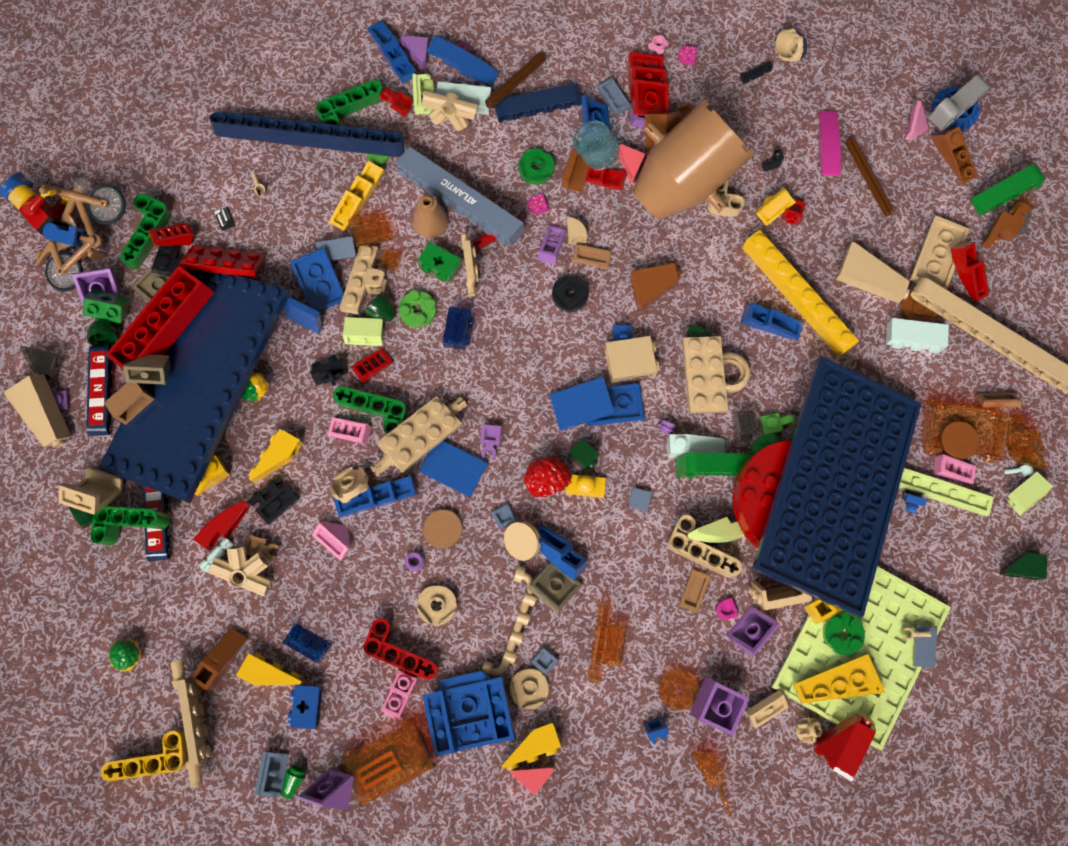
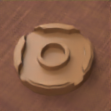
[423,510,462,549]

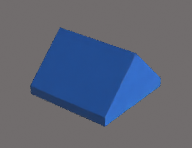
[580,95,612,140]

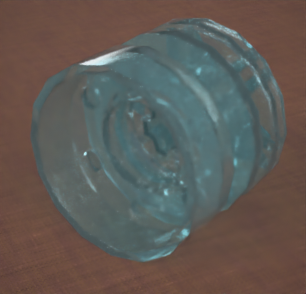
[573,120,620,170]

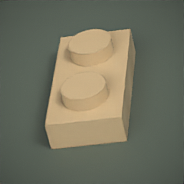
[746,690,789,729]

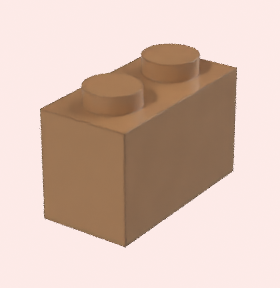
[104,382,154,425]

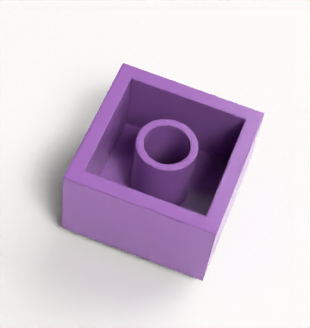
[689,677,749,736]

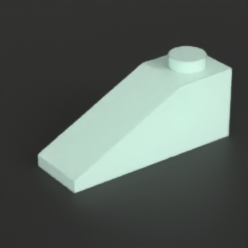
[667,434,725,458]

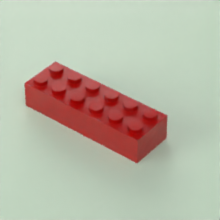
[106,266,214,370]

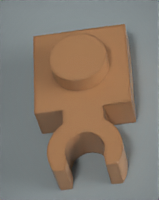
[244,534,280,560]

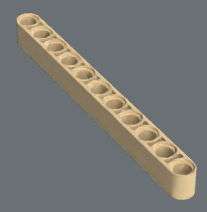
[911,278,1068,394]

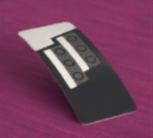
[214,206,236,231]

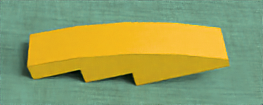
[329,161,385,231]

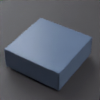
[628,488,652,512]
[491,503,517,530]
[531,647,559,675]

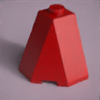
[813,713,876,781]

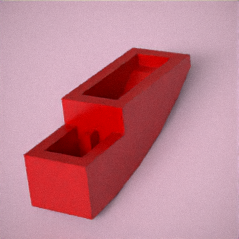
[951,242,989,302]
[193,501,251,550]

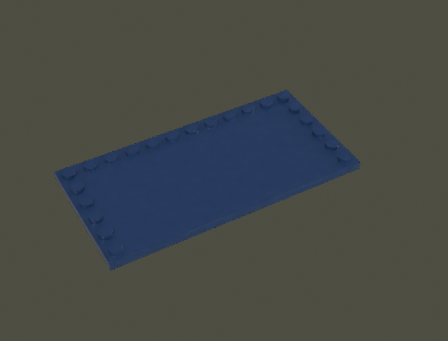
[98,271,290,503]
[751,356,922,618]

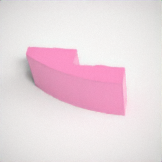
[381,671,417,719]

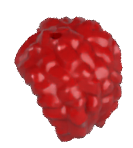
[524,455,572,498]

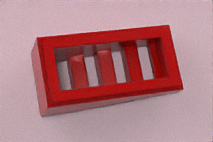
[149,223,193,246]
[351,348,394,384]

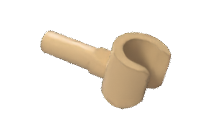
[252,173,266,196]
[901,628,931,640]

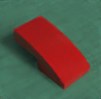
[585,164,627,191]

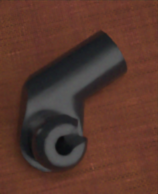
[762,149,784,172]

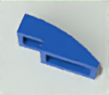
[740,302,803,340]
[536,524,588,581]

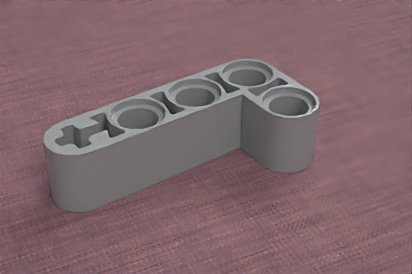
[929,75,991,131]

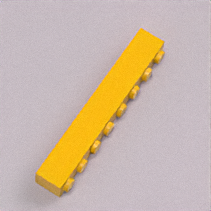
[742,230,859,358]

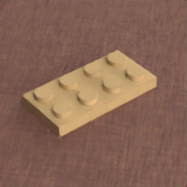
[909,215,970,290]
[682,336,728,414]

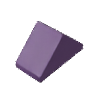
[400,35,429,70]

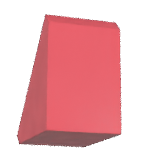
[617,144,645,184]
[512,767,553,795]

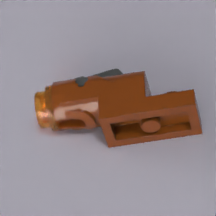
[981,197,1033,249]

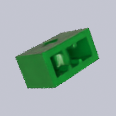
[418,242,462,283]
[83,290,130,323]

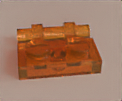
[348,212,393,247]

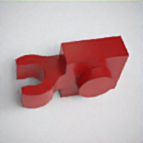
[379,87,413,117]

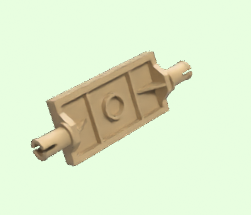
[370,396,467,476]
[170,660,211,788]

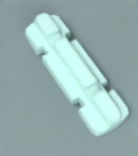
[199,538,233,572]

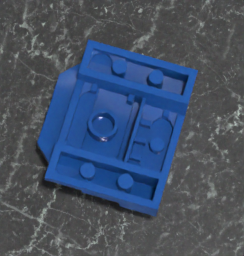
[423,671,517,757]

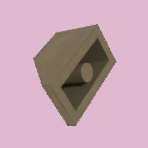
[123,354,172,385]

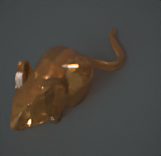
[691,751,733,819]

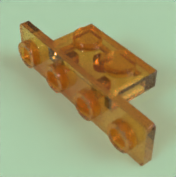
[588,602,627,685]

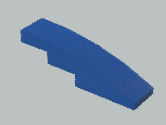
[367,20,417,84]
[427,35,499,88]
[334,476,418,518]

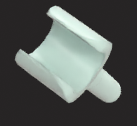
[1004,464,1034,477]

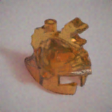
[1007,413,1049,468]

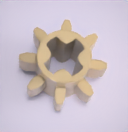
[796,717,822,744]

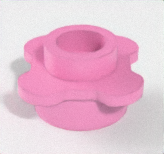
[648,35,669,55]

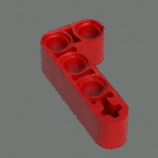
[363,618,439,680]

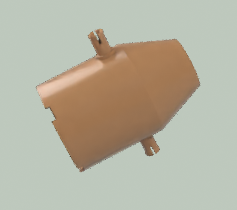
[632,98,755,220]

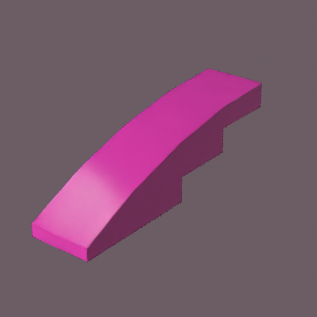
[818,111,841,176]

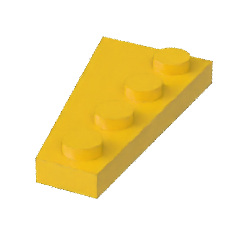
[793,654,886,704]

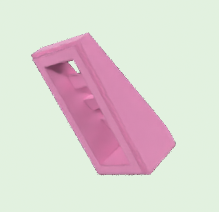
[327,417,372,445]
[933,454,976,484]

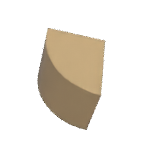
[566,217,587,244]

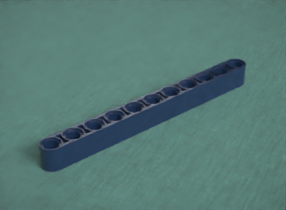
[209,112,404,157]

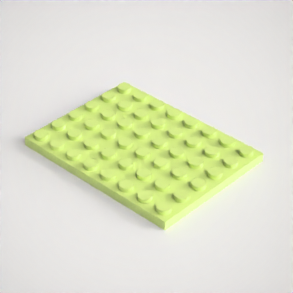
[771,566,951,750]

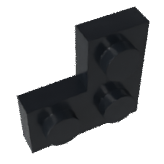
[151,245,193,277]

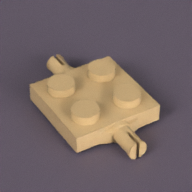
[461,234,479,297]

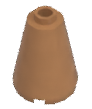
[412,195,448,238]

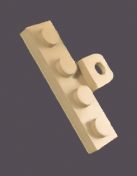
[339,244,388,315]

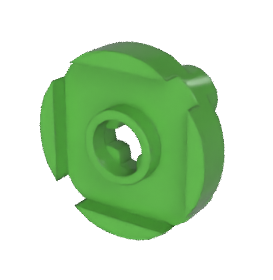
[399,290,436,328]

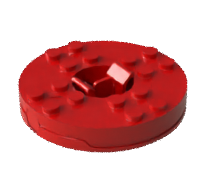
[732,441,791,549]

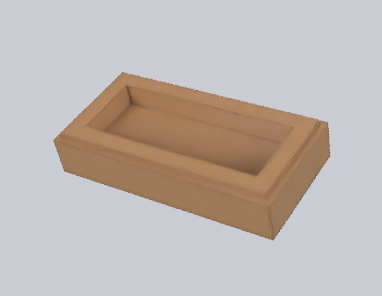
[572,244,612,270]
[976,393,1022,408]
[679,569,711,613]

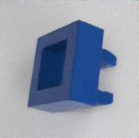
[613,325,632,341]
[902,491,927,514]
[643,717,669,745]

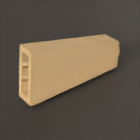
[836,242,910,304]
[4,374,71,448]

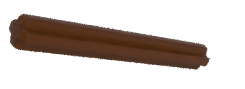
[485,52,546,109]
[845,137,894,217]

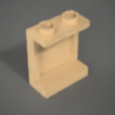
[604,336,660,383]
[58,467,123,515]
[749,581,812,610]

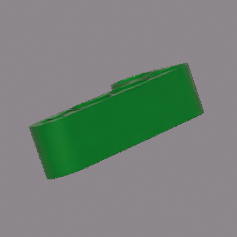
[316,80,383,125]
[970,163,1046,216]
[120,194,171,270]
[333,386,407,435]
[675,453,753,479]
[91,506,170,546]

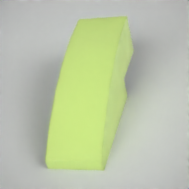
[687,517,745,543]

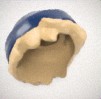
[774,29,807,63]

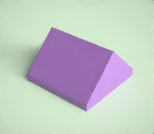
[72,267,121,305]
[726,606,781,657]
[298,769,354,810]

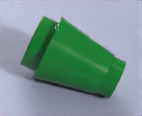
[280,765,305,799]

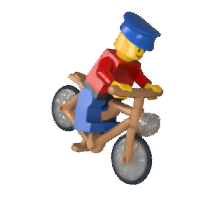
[0,172,126,292]

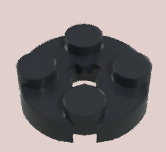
[552,275,589,313]

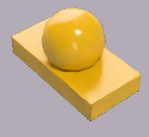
[755,188,796,226]
[565,475,606,498]

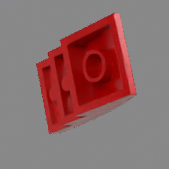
[628,52,669,116]

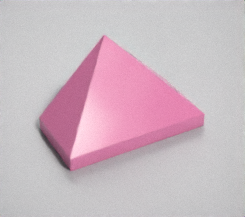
[905,101,928,140]
[312,521,350,561]

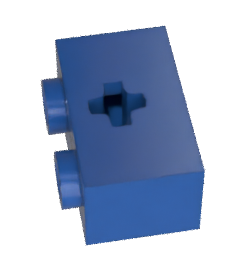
[288,685,322,729]

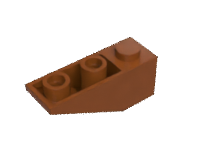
[932,126,977,184]
[190,628,248,691]

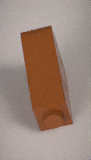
[630,263,681,311]

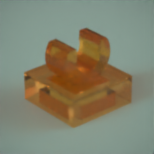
[379,249,402,272]

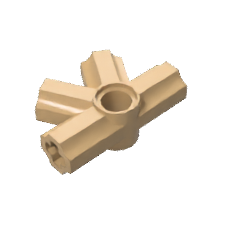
[422,91,479,131]
[209,545,272,596]

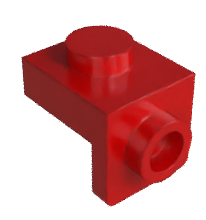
[781,199,806,225]

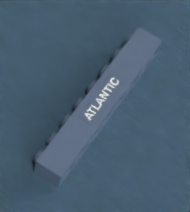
[396,146,525,247]

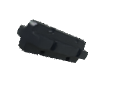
[740,61,773,84]

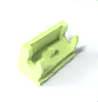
[412,74,434,114]
[343,317,384,346]
[1007,472,1053,516]

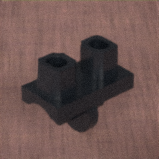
[310,354,348,386]

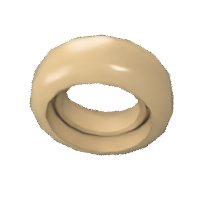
[722,352,751,394]

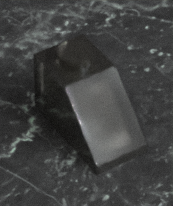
[20,345,65,382]

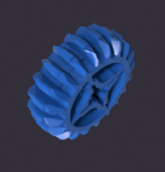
[930,85,981,132]

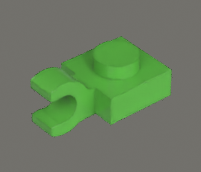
[759,413,796,435]

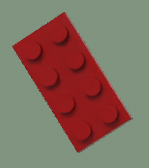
[180,244,265,278]

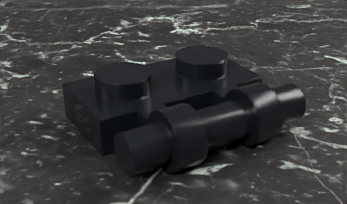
[248,476,299,525]

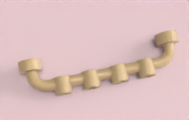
[481,565,537,676]

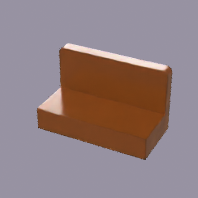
[561,148,592,192]

